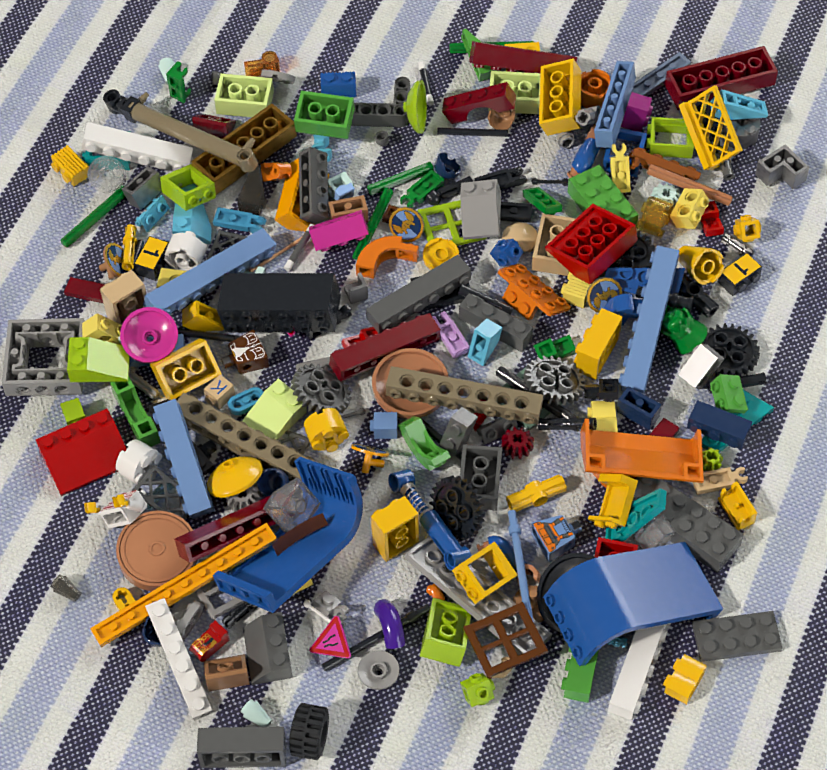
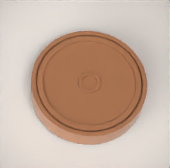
[116,511,197,591]

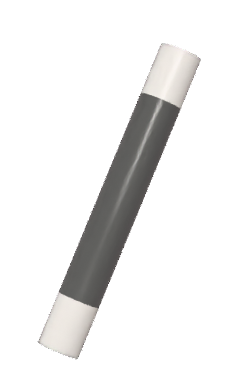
[283,224,314,271]

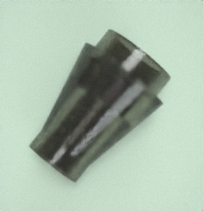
[50,574,82,602]

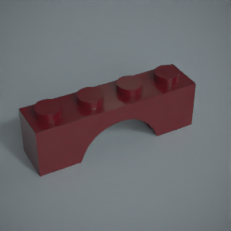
[442,82,516,124]

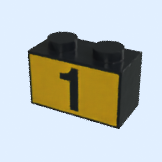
[134,236,169,281]
[718,253,762,296]

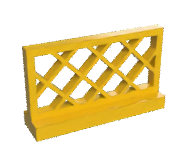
[678,86,743,170]

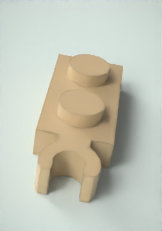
[693,467,748,495]

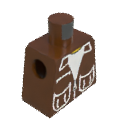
[221,330,269,374]

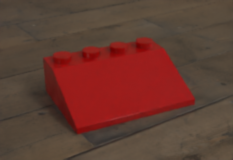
[545,204,638,285]
[35,409,127,496]

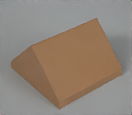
[204,654,250,692]

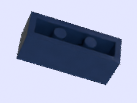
[687,400,752,450]

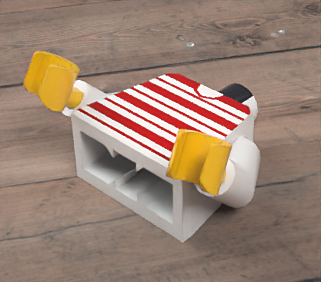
[84,488,147,528]

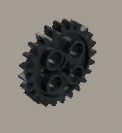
[604,231,655,275]
[701,323,760,377]
[429,475,485,541]

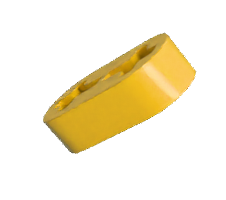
[113,587,135,611]

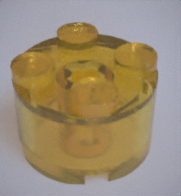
[636,196,673,238]

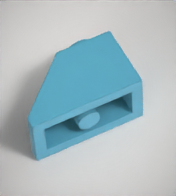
[468,319,502,366]

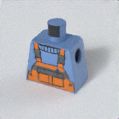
[531,515,582,563]

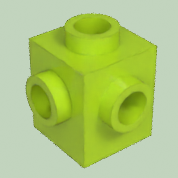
[460,673,495,707]

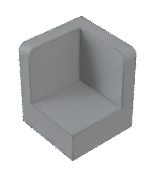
[344,272,368,304]

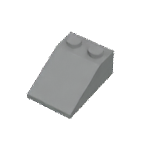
[460,179,501,240]

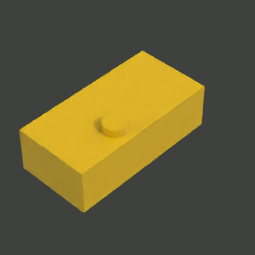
[539,58,581,136]

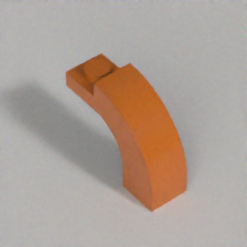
[356,236,419,279]

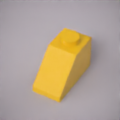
[182,300,224,332]

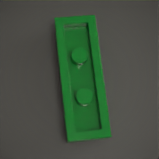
[523,187,562,215]

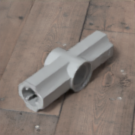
[575,106,601,126]

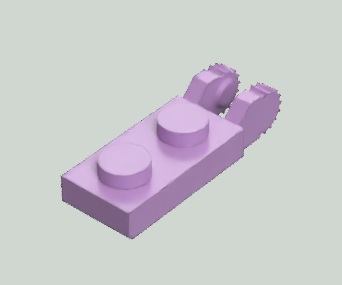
[432,311,470,359]

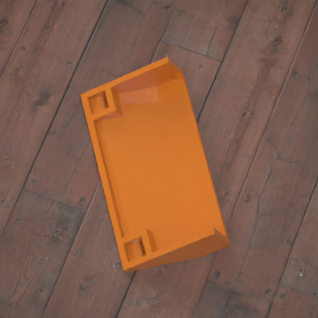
[580,418,704,483]

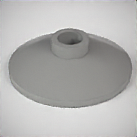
[358,650,399,690]

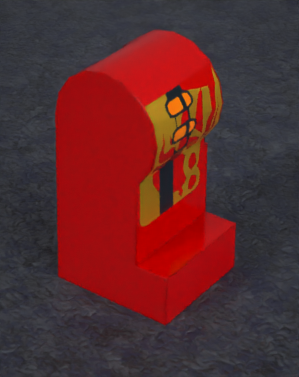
[189,620,230,662]

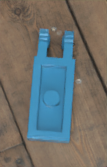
[213,207,267,234]

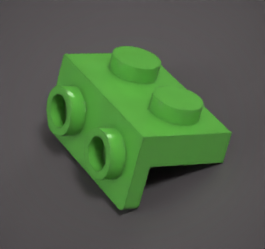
[710,374,748,413]

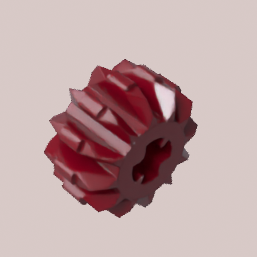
[501,426,534,460]

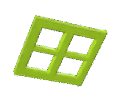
[417,200,487,246]

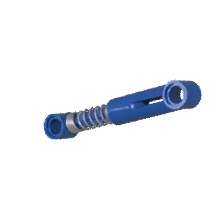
[388,469,472,571]

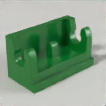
[166,61,191,103]

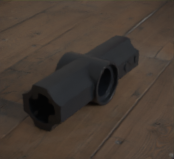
[679,274,719,317]

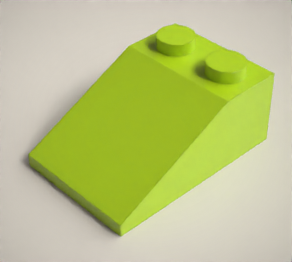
[67,337,130,382]
[420,598,471,667]

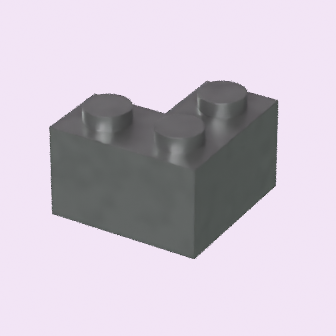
[755,145,809,189]

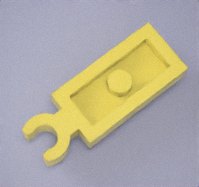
[610,143,631,193]

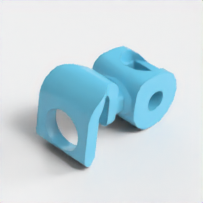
[312,134,332,162]

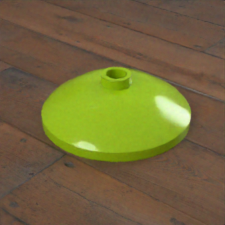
[403,80,427,134]

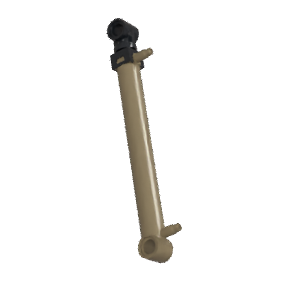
[103,89,258,172]

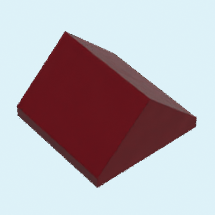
[192,114,236,139]

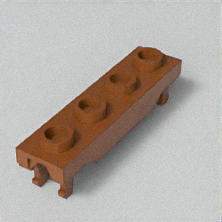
[628,148,701,181]

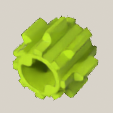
[702,447,723,471]

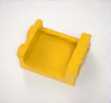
[588,474,638,529]

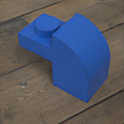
[604,294,643,326]

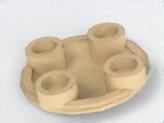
[502,222,538,252]

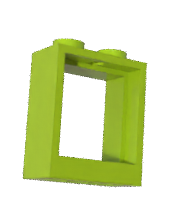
[646,117,694,159]
[160,164,216,211]

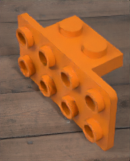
[498,264,571,320]

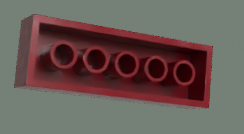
[665,46,778,110]

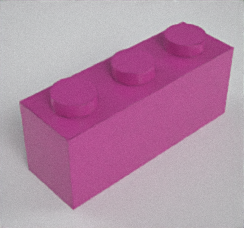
[309,210,368,252]

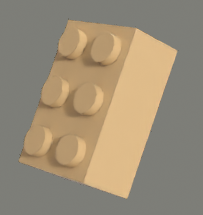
[532,213,575,276]
[100,270,146,325]

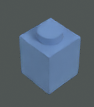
[370,412,398,439]

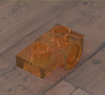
[244,51,280,77]

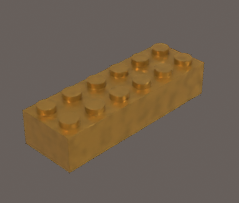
[191,103,297,195]

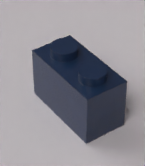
[616,386,661,430]

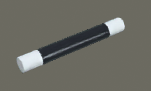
[418,61,434,106]

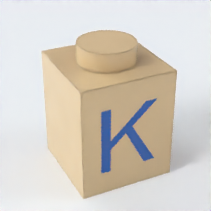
[204,375,235,409]

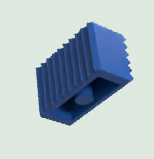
[320,71,357,97]

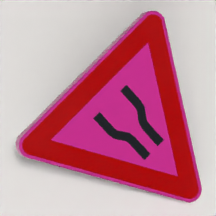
[309,616,351,659]

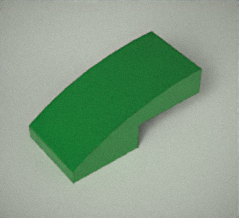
[533,334,576,360]

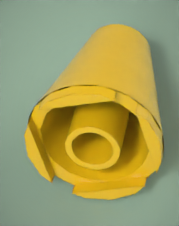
[678,245,724,285]

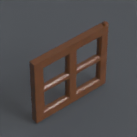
[463,602,548,679]

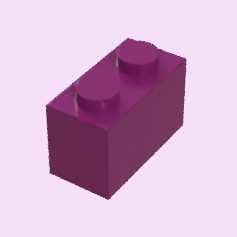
[621,92,653,132]

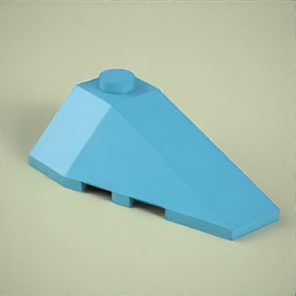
[172,184,212,244]

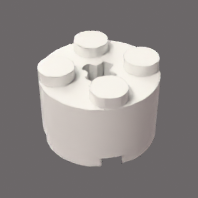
[164,231,207,271]
[116,439,162,484]

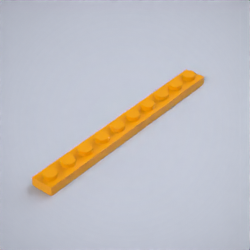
[90,523,277,647]

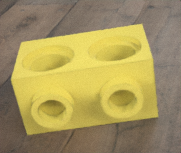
[670,188,710,229]

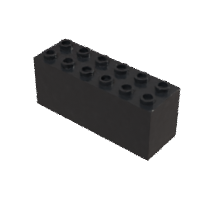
[217,273,341,333]

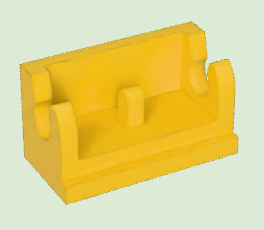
[718,482,757,530]

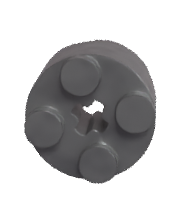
[723,118,760,150]

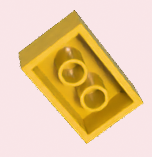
[574,308,622,380]
[150,338,222,400]
[371,496,419,562]

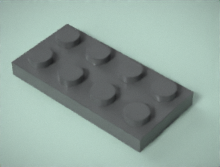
[692,611,783,662]

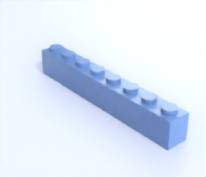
[143,228,276,315]
[618,246,679,394]

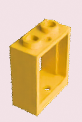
[452,541,518,604]

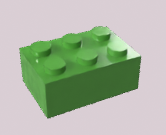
[294,91,355,139]

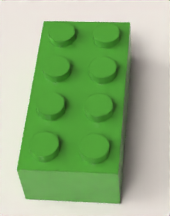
[568,165,639,228]

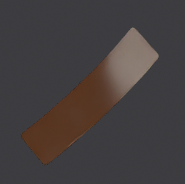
[272,513,328,556]

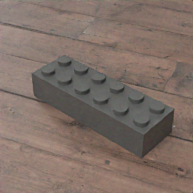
[632,477,744,573]

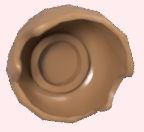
[488,109,516,130]

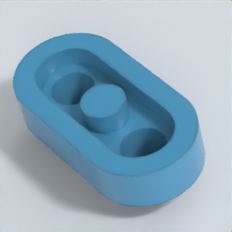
[228,387,264,416]

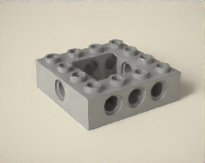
[2,318,85,396]

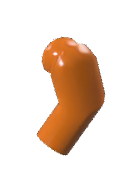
[426,584,445,601]

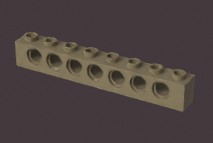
[386,366,543,424]
[178,392,315,489]

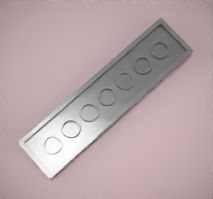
[404,536,552,655]

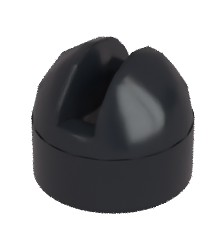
[425,190,441,206]

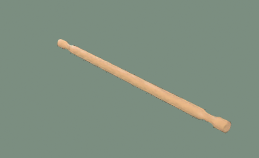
[249,237,302,273]

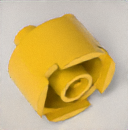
[304,408,349,452]

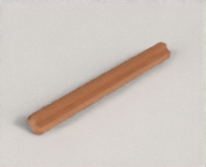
[647,164,732,206]

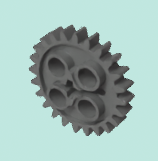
[523,356,586,406]
[291,363,352,414]

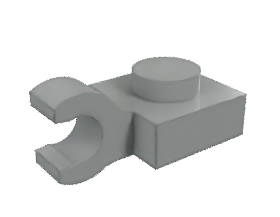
[312,590,350,621]

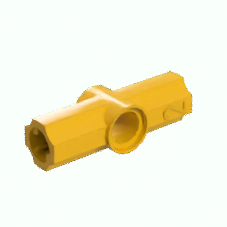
[506,474,567,512]

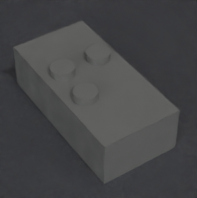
[197,725,287,768]

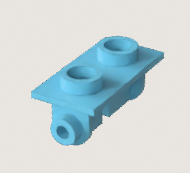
[135,195,170,232]

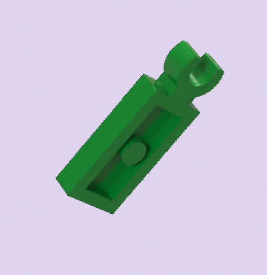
[400,170,445,208]

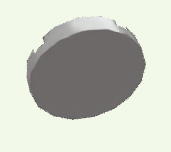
[261,69,295,84]

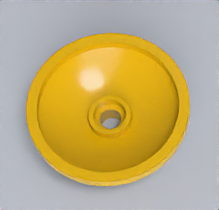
[207,456,263,498]

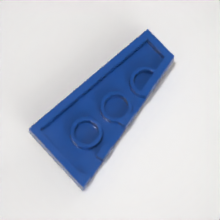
[605,268,685,295]

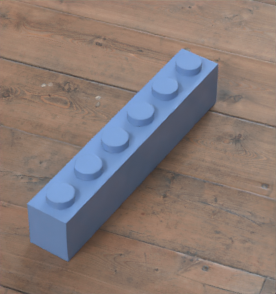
[594,61,636,148]
[152,399,215,519]

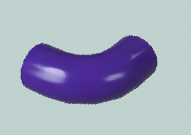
[374,599,405,649]

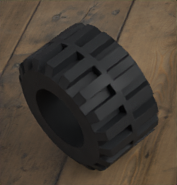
[289,703,329,760]

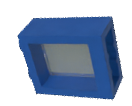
[602,128,647,177]

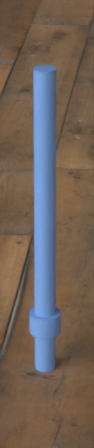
[508,510,534,622]

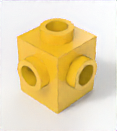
[733,215,761,242]

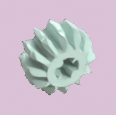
[650,182,681,213]

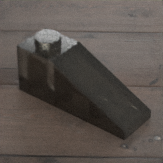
[237,159,267,216]

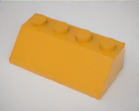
[275,158,329,232]

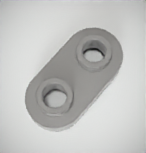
[176,601,204,639]

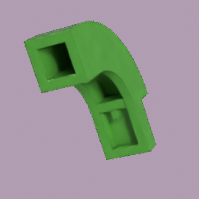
[398,416,451,471]

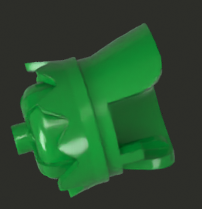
[661,307,708,354]

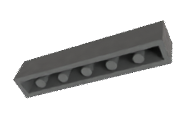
[366,255,471,334]

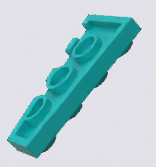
[702,389,774,453]
[605,488,667,542]

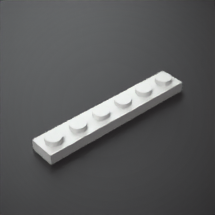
[145,598,212,720]

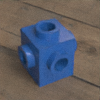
[490,239,524,266]

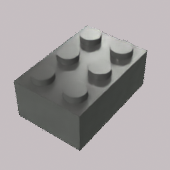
[460,444,502,511]

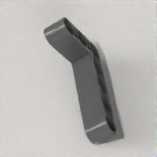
[351,77,410,127]

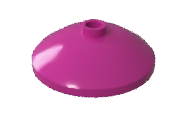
[120,307,178,363]

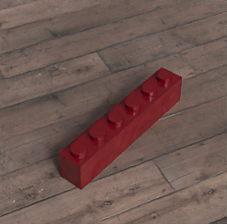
[469,41,577,73]
[329,313,441,382]
[174,492,295,563]

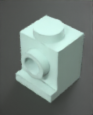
[328,172,355,200]

